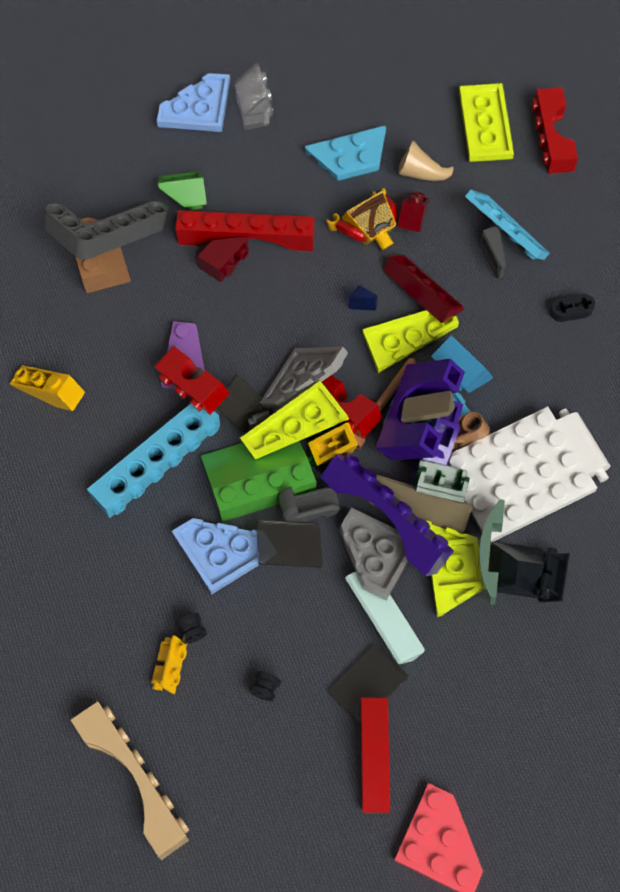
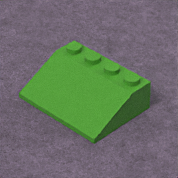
[201,441,316,522]

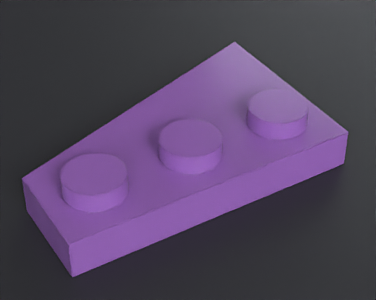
[161,321,205,389]

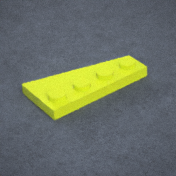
[362,310,459,373]

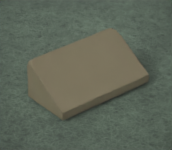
[401,391,455,423]

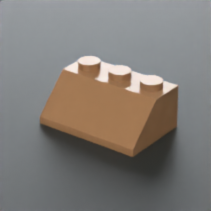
[76,217,131,294]

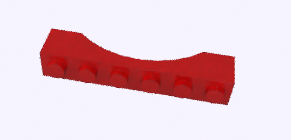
[176,210,315,251]

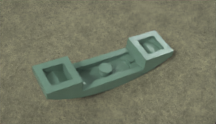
[478,499,505,605]

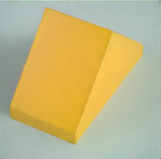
[308,423,358,465]

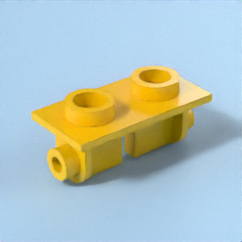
[151,635,187,694]

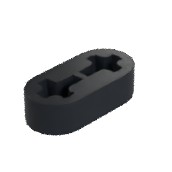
[550,294,595,322]

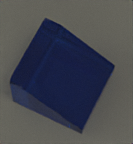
[349,285,378,311]

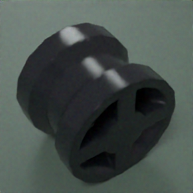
[176,613,207,644]
[249,671,281,702]

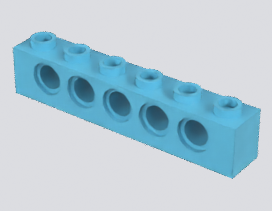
[87,404,220,518]

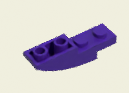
[409,401,464,485]

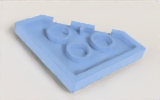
[157,73,230,132]
[172,518,276,594]

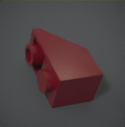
[397,192,430,232]
[198,236,249,282]

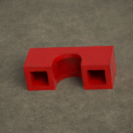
[154,346,230,415]
[322,375,382,439]

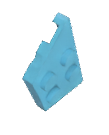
[305,126,386,181]

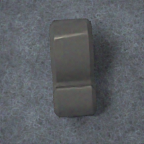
[278,486,340,524]

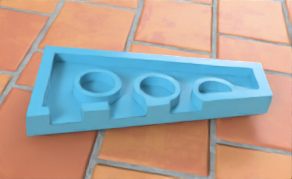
[465,190,550,260]

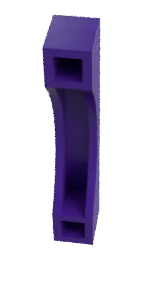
[320,453,454,577]

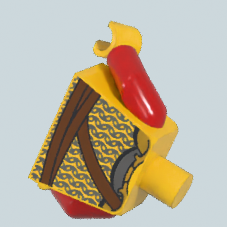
[327,188,397,251]

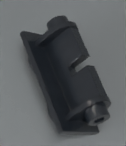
[538,547,570,602]

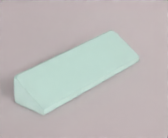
[345,572,425,664]

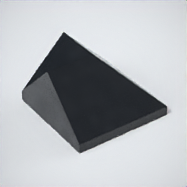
[488,542,544,598]

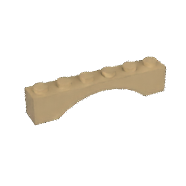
[71,701,189,860]

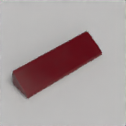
[384,255,464,323]

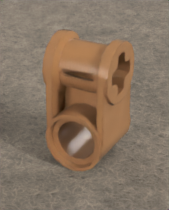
[452,412,490,451]

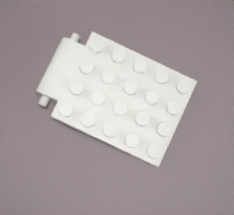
[447,407,610,543]

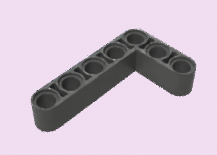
[44,201,168,259]

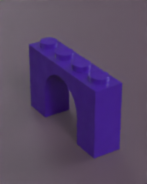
[375,359,465,460]

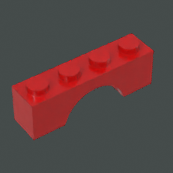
[531,87,578,174]

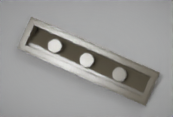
[369,475,473,533]

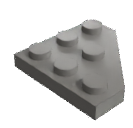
[260,346,348,409]
[339,508,408,601]

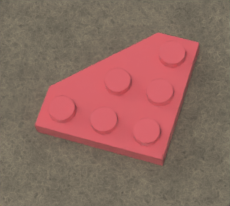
[394,783,483,892]

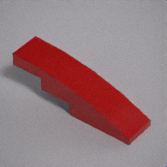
[361,697,390,813]

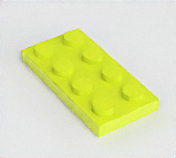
[459,83,514,162]

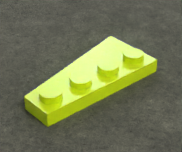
[240,381,349,459]

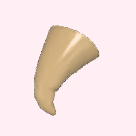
[398,140,454,181]

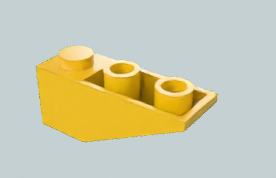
[9,365,85,411]

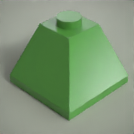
[158,171,207,210]

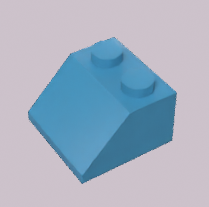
[431,335,493,393]

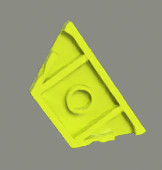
[427,521,483,617]

